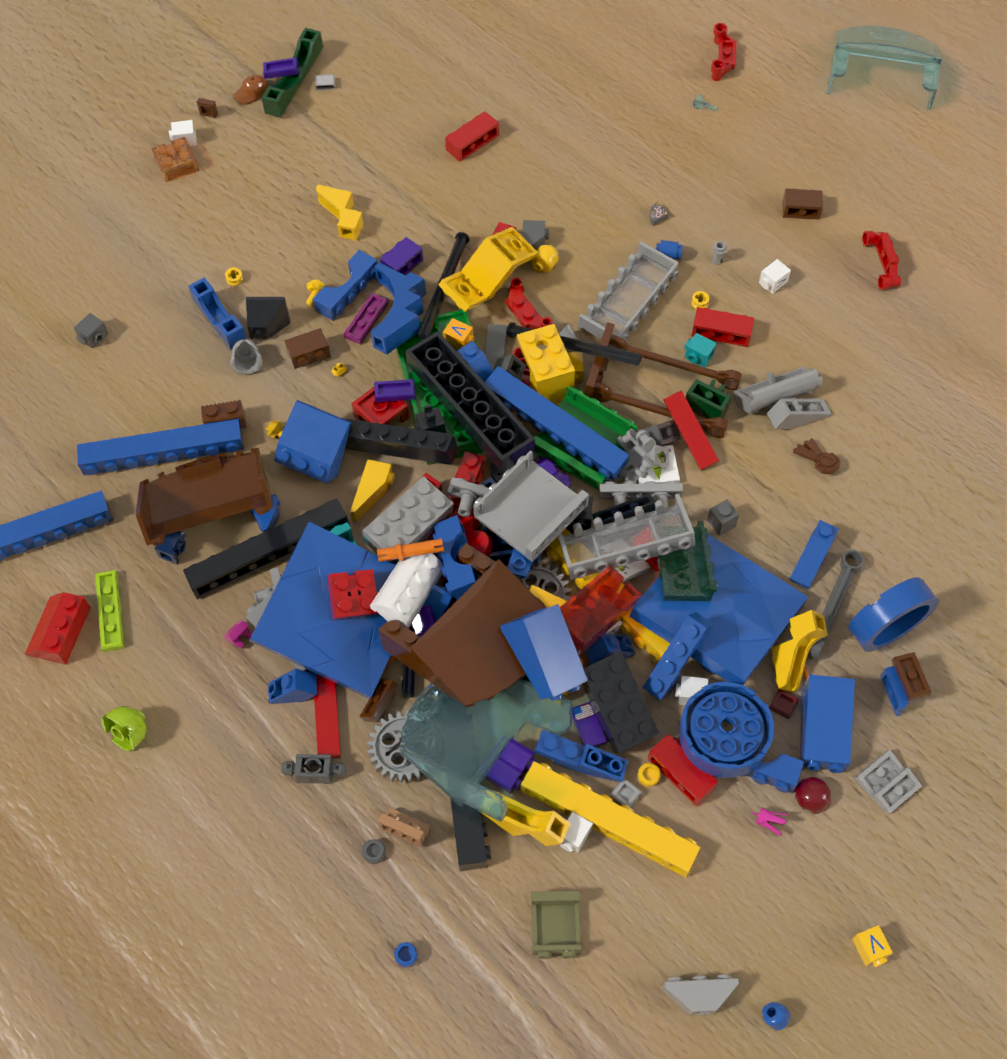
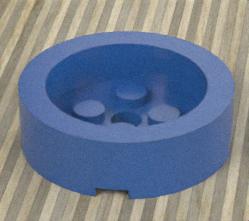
[848,577,939,652]
[679,682,774,778]

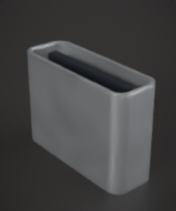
[315,75,335,91]

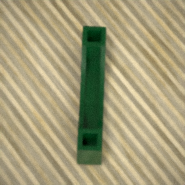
[262,27,323,118]

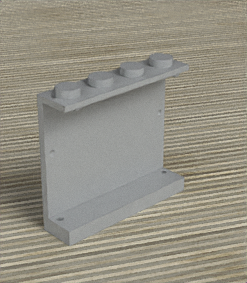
[473,450,589,562]

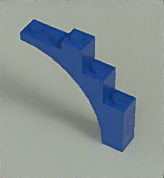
[370,262,426,355]

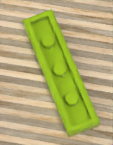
[95,570,125,652]

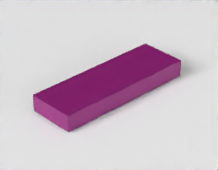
[344,293,389,345]

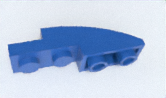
[534,730,629,782]

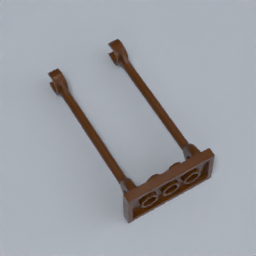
[584,322,742,438]

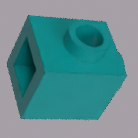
[684,333,717,368]

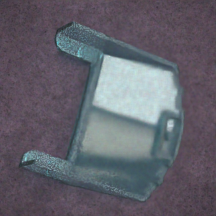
[826,26,942,110]
[400,679,572,822]

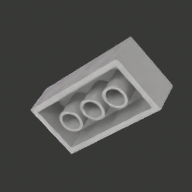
[363,476,454,565]

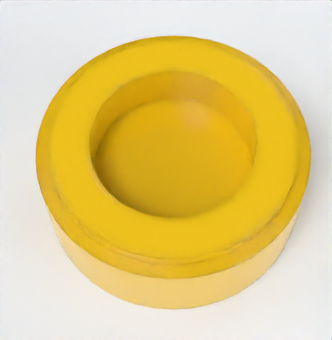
[638,763,661,787]

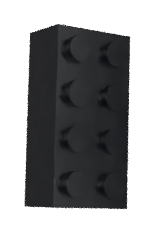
[582,651,660,753]

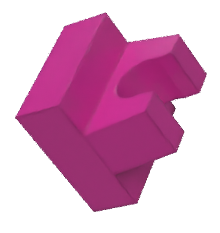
[223,620,252,648]

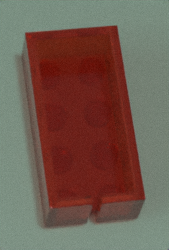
[560,565,642,656]

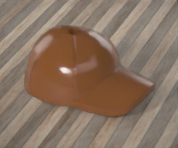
[234,75,269,105]

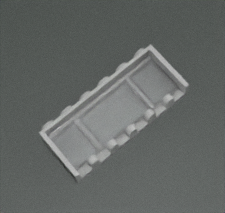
[577,241,679,341]
[557,494,695,580]

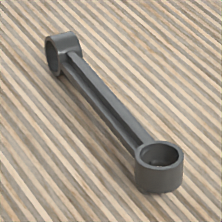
[807,550,864,660]

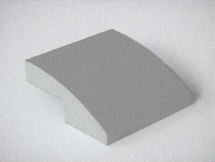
[854,750,922,814]

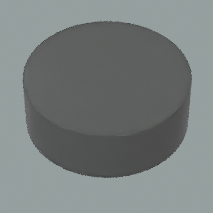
[362,839,386,864]

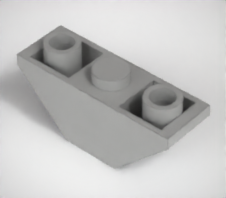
[662,975,739,1016]

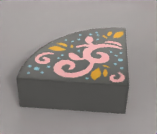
[650,202,668,225]

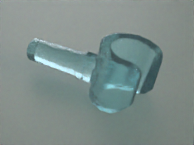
[693,94,717,111]

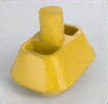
[331,363,347,376]

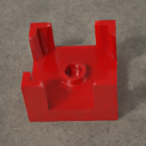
[351,387,409,425]

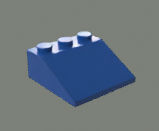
[274,400,351,484]

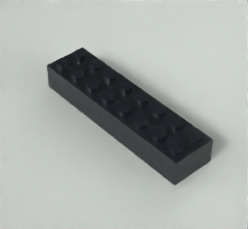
[406,331,535,473]

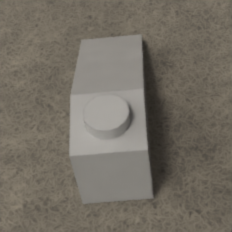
[767,398,832,429]

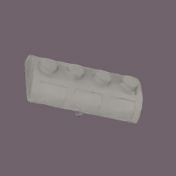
[733,367,823,414]

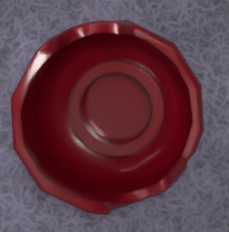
[795,777,831,814]

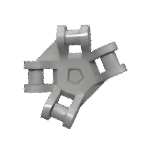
[617,429,669,482]

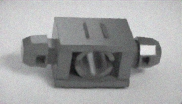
[281,754,346,784]

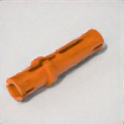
[377,538,444,562]

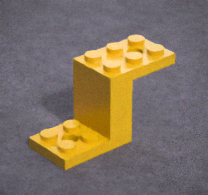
[438,227,538,312]
[517,324,575,406]

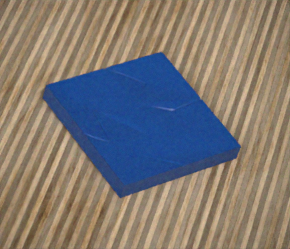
[249,522,396,699]
[629,529,808,685]

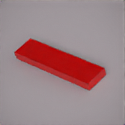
[663,390,719,471]
[314,674,341,759]

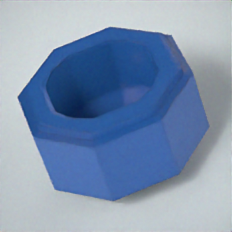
[394,942,418,968]

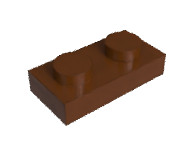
[892,652,932,701]
[359,679,399,722]

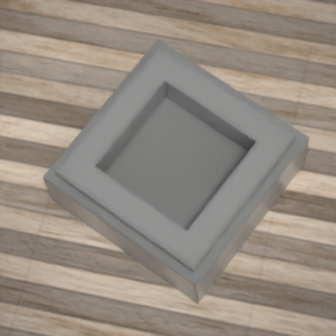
[610,778,642,808]

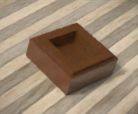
[197,98,218,118]

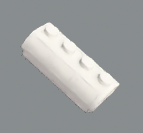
[370,553,443,629]

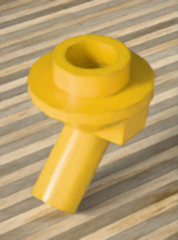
[305,280,325,307]
[266,419,284,438]

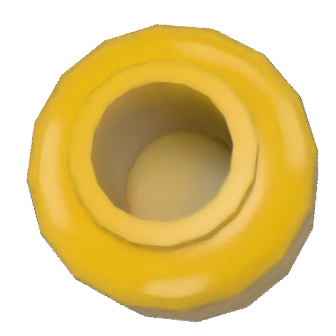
[531,245,559,273]

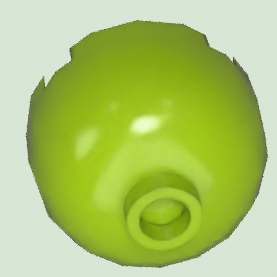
[101,706,147,751]

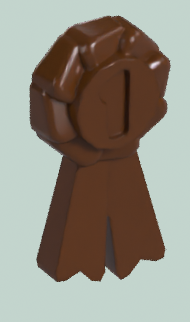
[793,438,840,474]

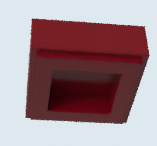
[769,689,799,719]

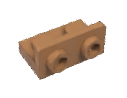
[377,808,431,847]

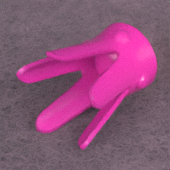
[752,807,789,836]

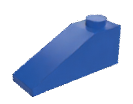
[789,520,839,589]

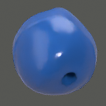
[762,1002,790,1030]

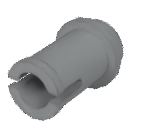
[712,241,727,265]

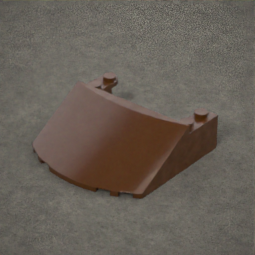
[135,448,273,546]
[378,543,546,708]

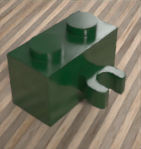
[686,379,732,419]

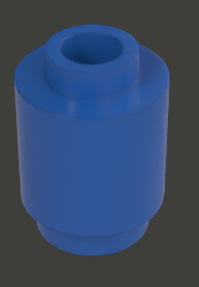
[656,240,683,260]

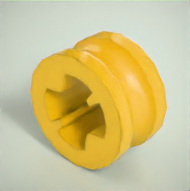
[225,268,243,286]
[692,291,709,310]

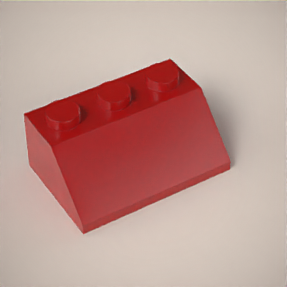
[25,592,91,665]

